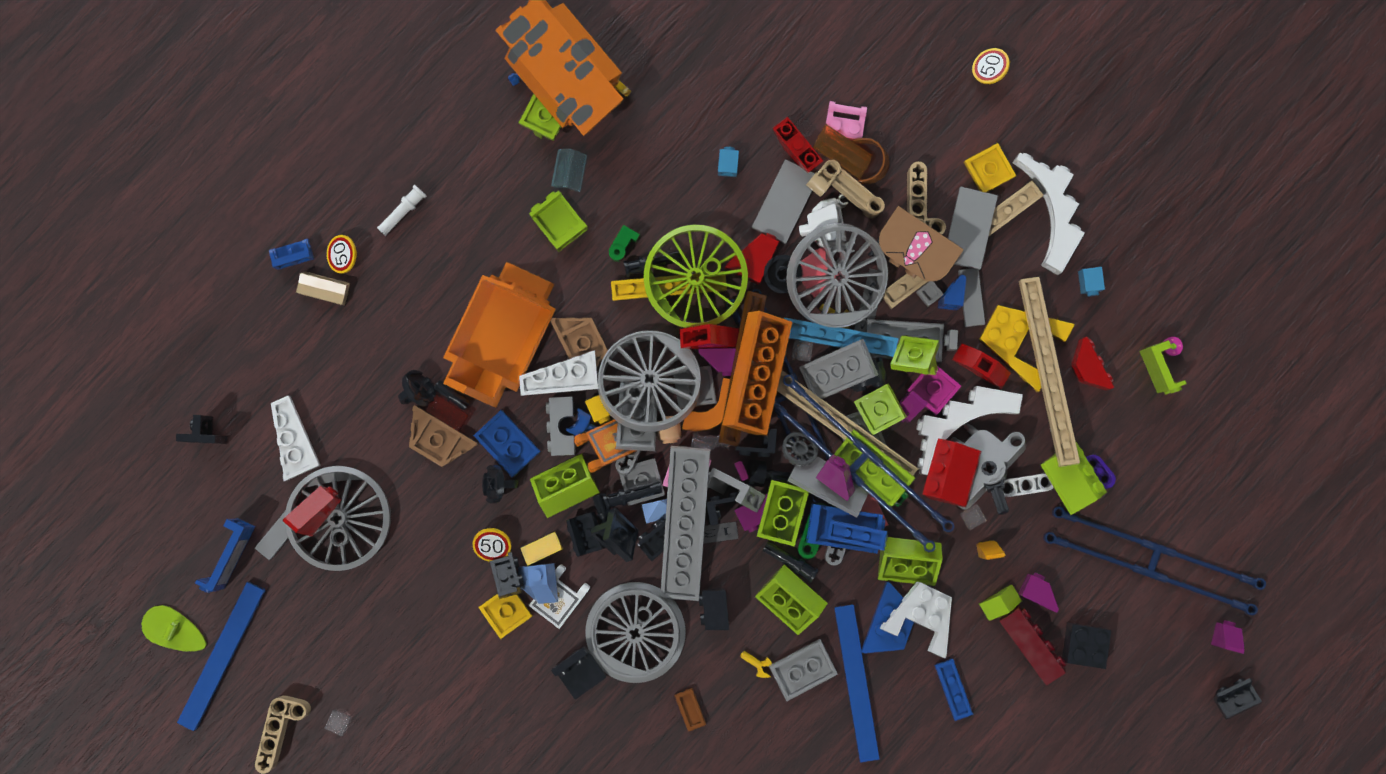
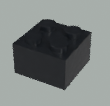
[1062,622,1111,669]

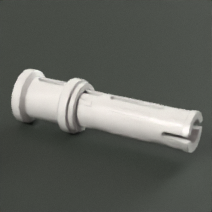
[377,184,427,236]

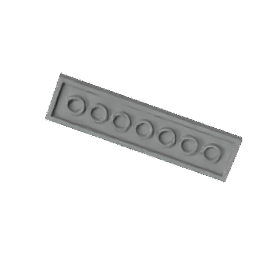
[660,446,710,601]

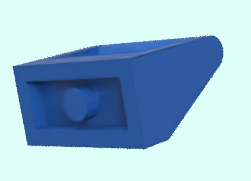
[938,275,966,311]

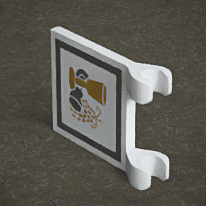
[529,564,590,629]

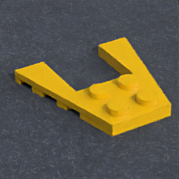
[979,305,1074,392]

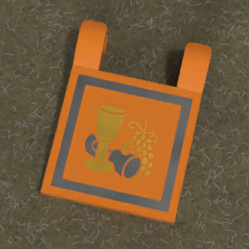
[574,419,637,473]

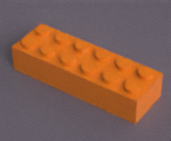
[722,311,792,435]

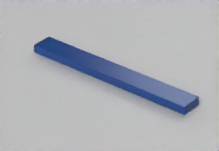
[177,582,266,731]
[834,604,879,763]

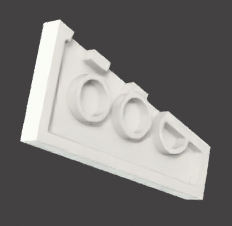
[271,395,321,481]

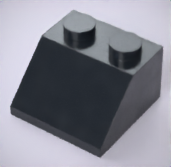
[699,588,729,630]

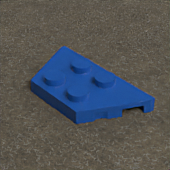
[861,582,914,653]

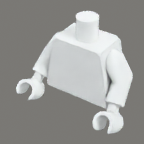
[799,194,855,253]

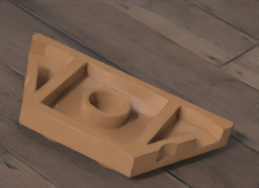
[550,318,608,368]
[409,405,478,467]

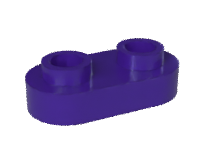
[1086,455,1116,489]

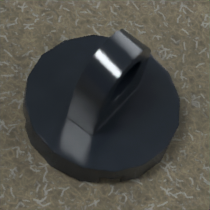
[398,370,436,406]
[482,465,519,504]

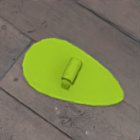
[141,605,207,651]

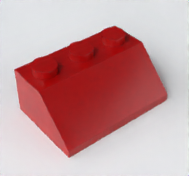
[922,438,981,508]

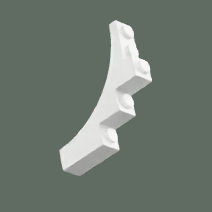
[1013,153,1084,275]
[916,386,1022,475]

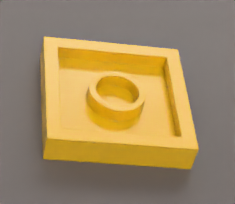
[964,143,1016,193]
[478,594,533,639]

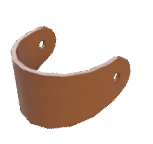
[853,138,890,185]

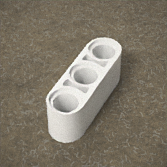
[1002,474,1054,497]

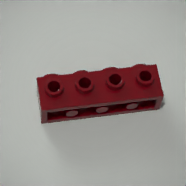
[999,605,1067,686]

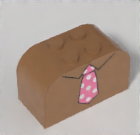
[879,206,964,281]

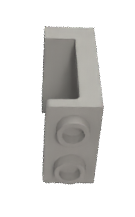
[708,468,766,513]

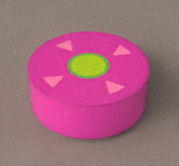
[1163,337,1183,356]

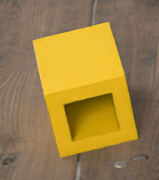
[585,395,611,425]

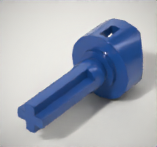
[566,408,596,436]

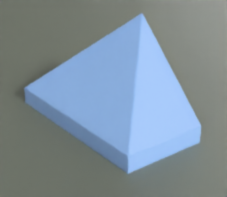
[642,499,667,523]

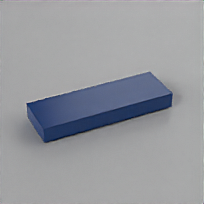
[827,520,888,551]
[934,659,973,721]

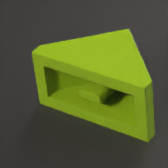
[979,584,1022,621]

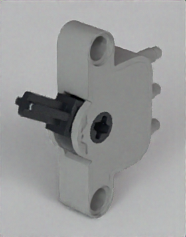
[951,423,1026,515]

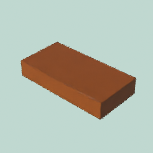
[674,688,706,732]

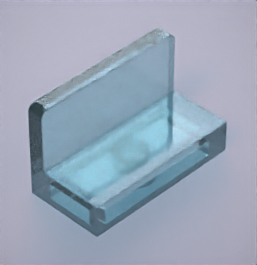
[551,149,587,191]

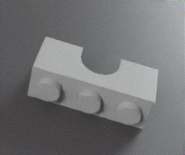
[546,397,576,456]

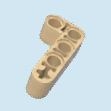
[907,161,946,234]
[255,695,311,774]

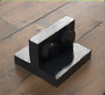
[176,415,228,444]
[590,508,638,562]

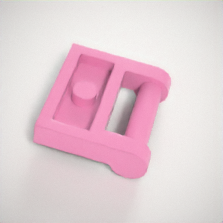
[824,101,867,140]

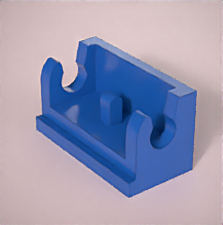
[269,239,314,270]

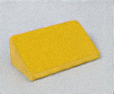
[520,532,563,566]

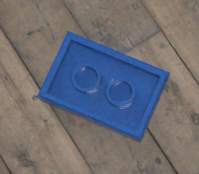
[473,410,541,478]

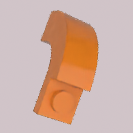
[682,378,730,432]

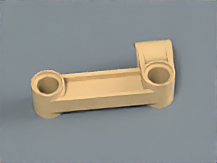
[806,160,885,219]

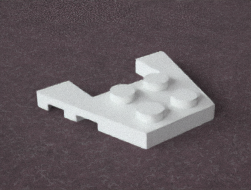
[880,582,952,658]

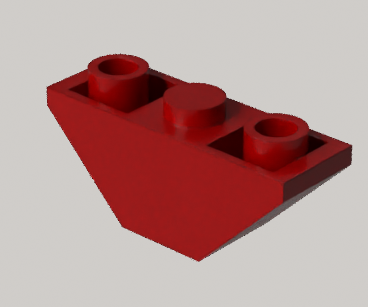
[773,116,823,173]
[1071,337,1114,390]
[952,343,1011,390]

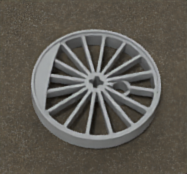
[787,223,888,328]
[598,331,701,432]
[285,466,391,571]

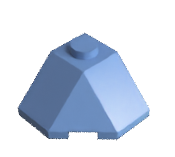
[518,563,558,604]

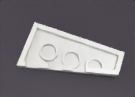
[519,350,598,396]

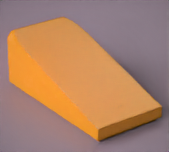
[977,540,1005,560]

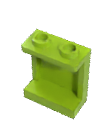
[529,191,588,252]
[1140,340,1187,395]

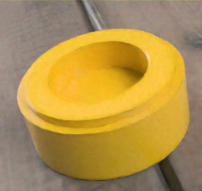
[615,80,631,97]

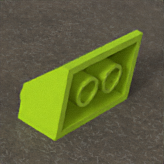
[1041,442,1107,515]
[530,454,600,518]
[757,480,809,547]
[878,537,942,586]
[755,565,828,635]

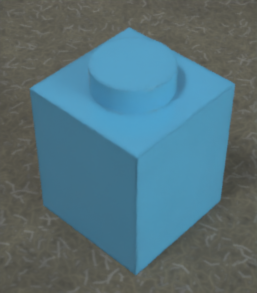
[718,147,739,177]
[1078,267,1105,297]

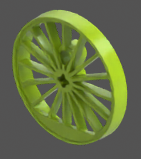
[644,225,748,328]

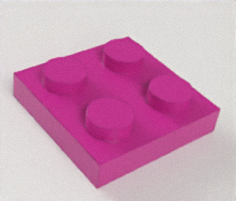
[906,366,961,416]

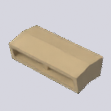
[296,271,350,306]

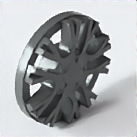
[782,432,818,467]

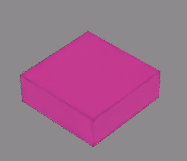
[734,461,748,481]

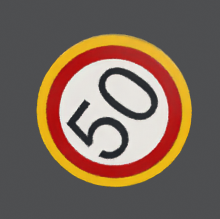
[972,48,1010,84]
[327,235,357,273]
[472,528,511,562]

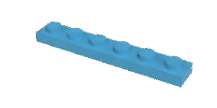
[784,318,898,357]

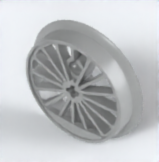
[585,582,685,683]

